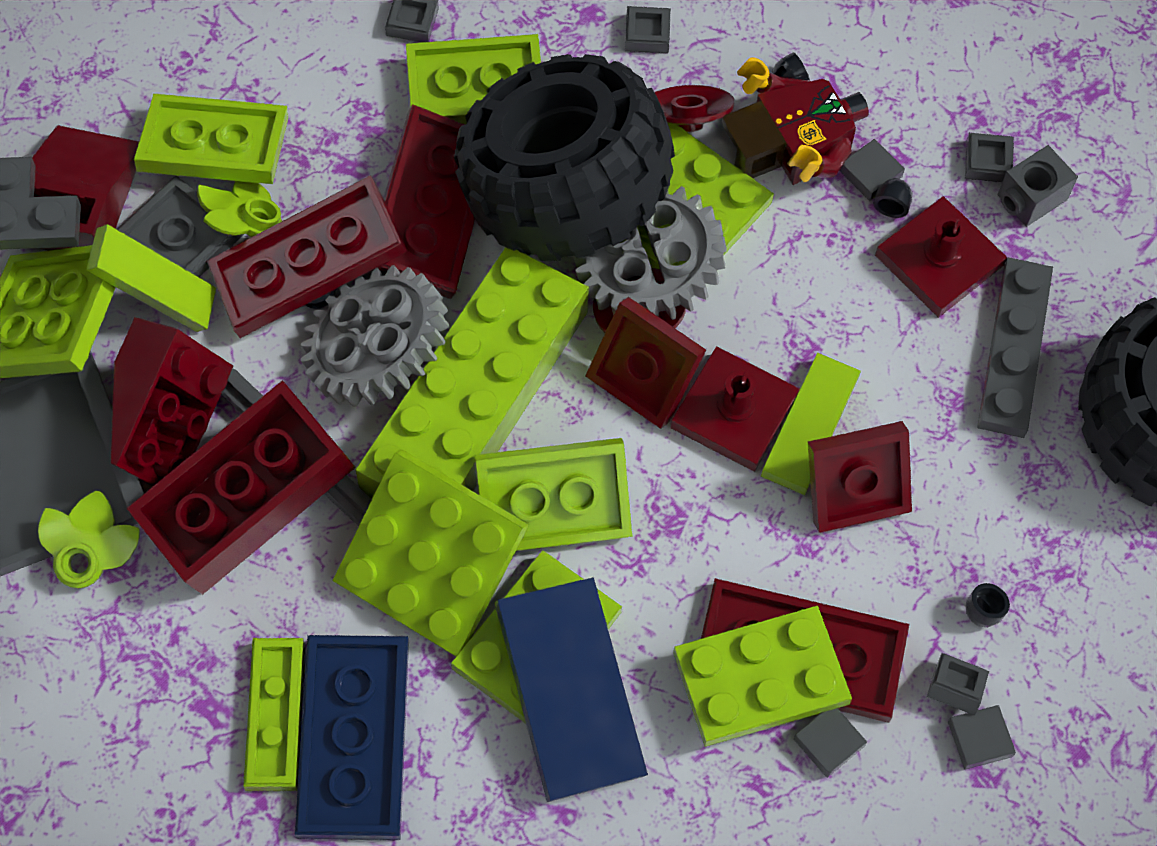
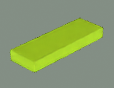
[86,224,216,332]
[761,352,861,496]
[243,638,305,791]

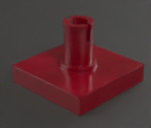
[875,196,1008,318]
[585,297,706,429]
[671,346,800,472]
[808,421,912,533]

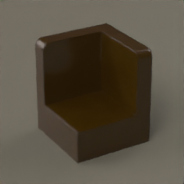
[722,101,787,178]

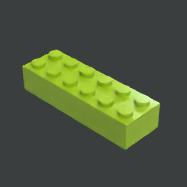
[355,247,589,499]

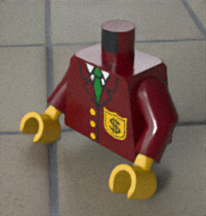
[737,57,869,185]

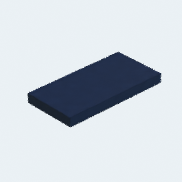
[494,577,648,802]
[295,635,409,840]

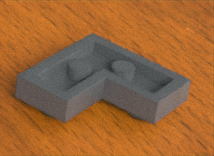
[0,157,81,250]

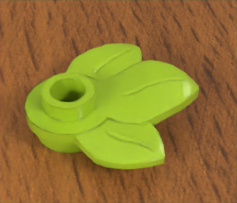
[197,181,282,237]
[38,491,140,588]

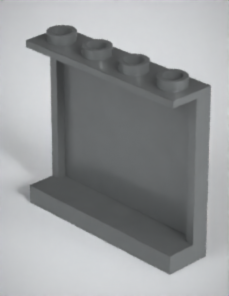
[0,350,145,576]

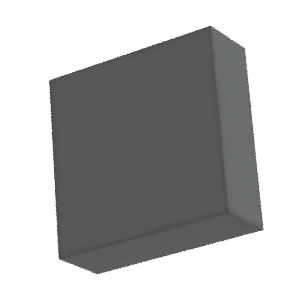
[385,0,439,42]
[625,6,671,53]
[965,132,1014,182]
[840,139,905,201]
[927,653,989,715]
[948,705,1016,770]
[793,708,867,778]

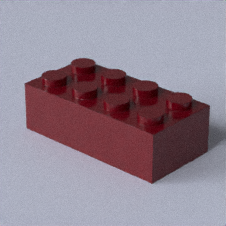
[126,380,356,595]

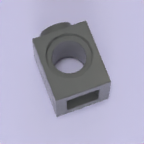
[997,145,1078,227]

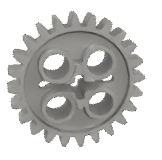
[573,186,727,320]
[300,265,449,407]

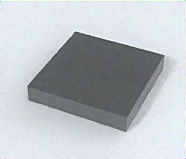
[117,176,244,277]

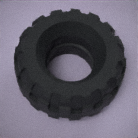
[454,54,675,261]
[1078,297,1157,506]

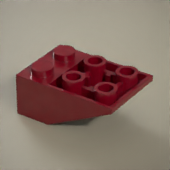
[32,125,139,251]
[111,317,233,486]

